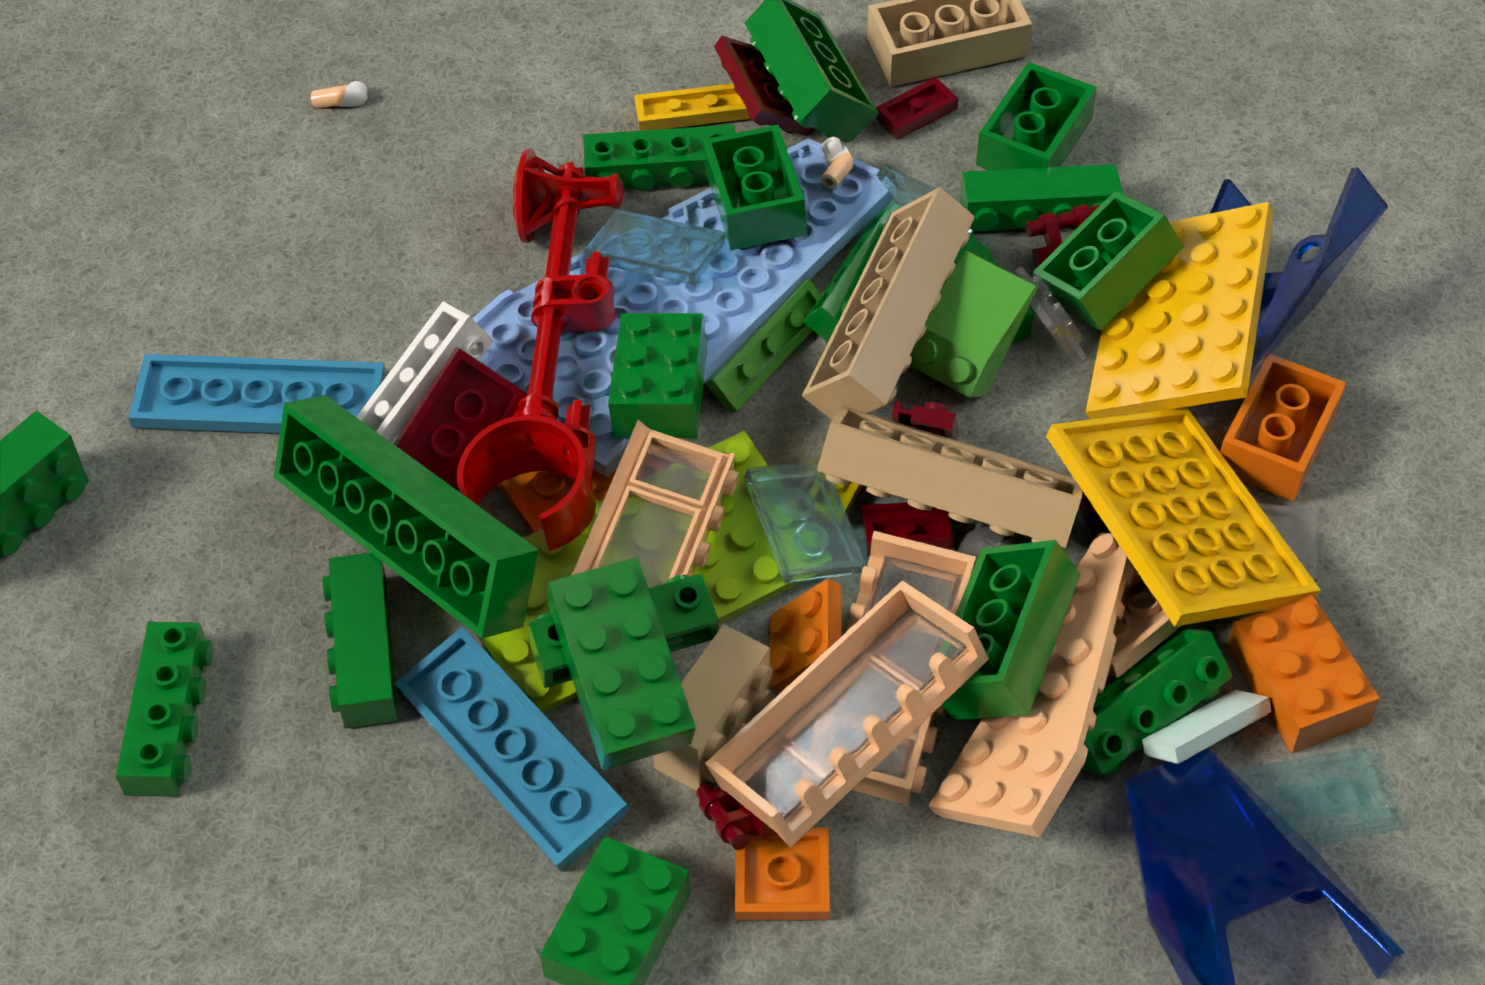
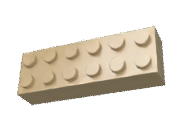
[802,187,975,420]
[817,406,1083,548]

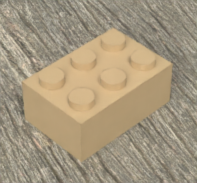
[653,624,773,791]

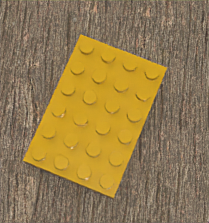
[1086,202,1274,419]
[1046,407,1321,626]

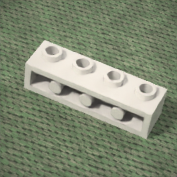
[357,301,494,444]

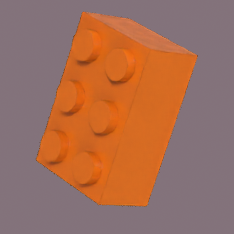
[1220,353,1347,502]
[1226,593,1380,753]

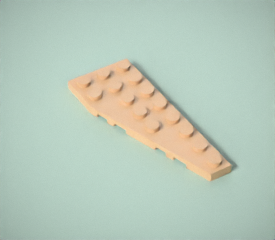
[928,532,1135,837]

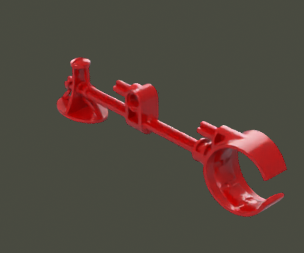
[457,148,625,551]

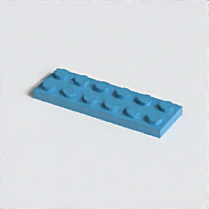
[128,354,386,433]
[394,626,631,871]

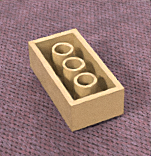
[867,0,1032,87]

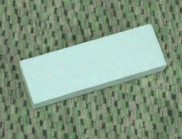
[1142,689,1271,764]

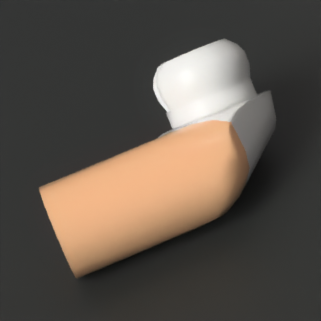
[311,81,368,109]
[821,137,854,190]

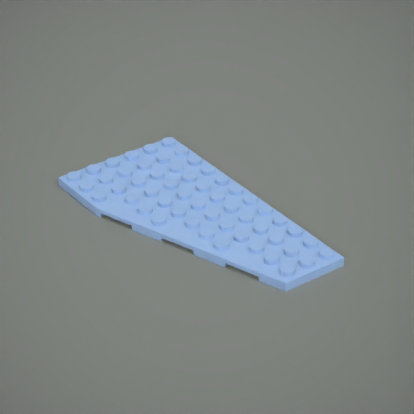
[472,138,901,477]

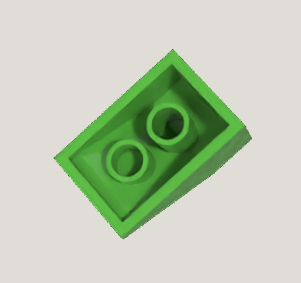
[910,250,1038,398]

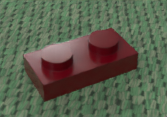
[875,77,958,140]

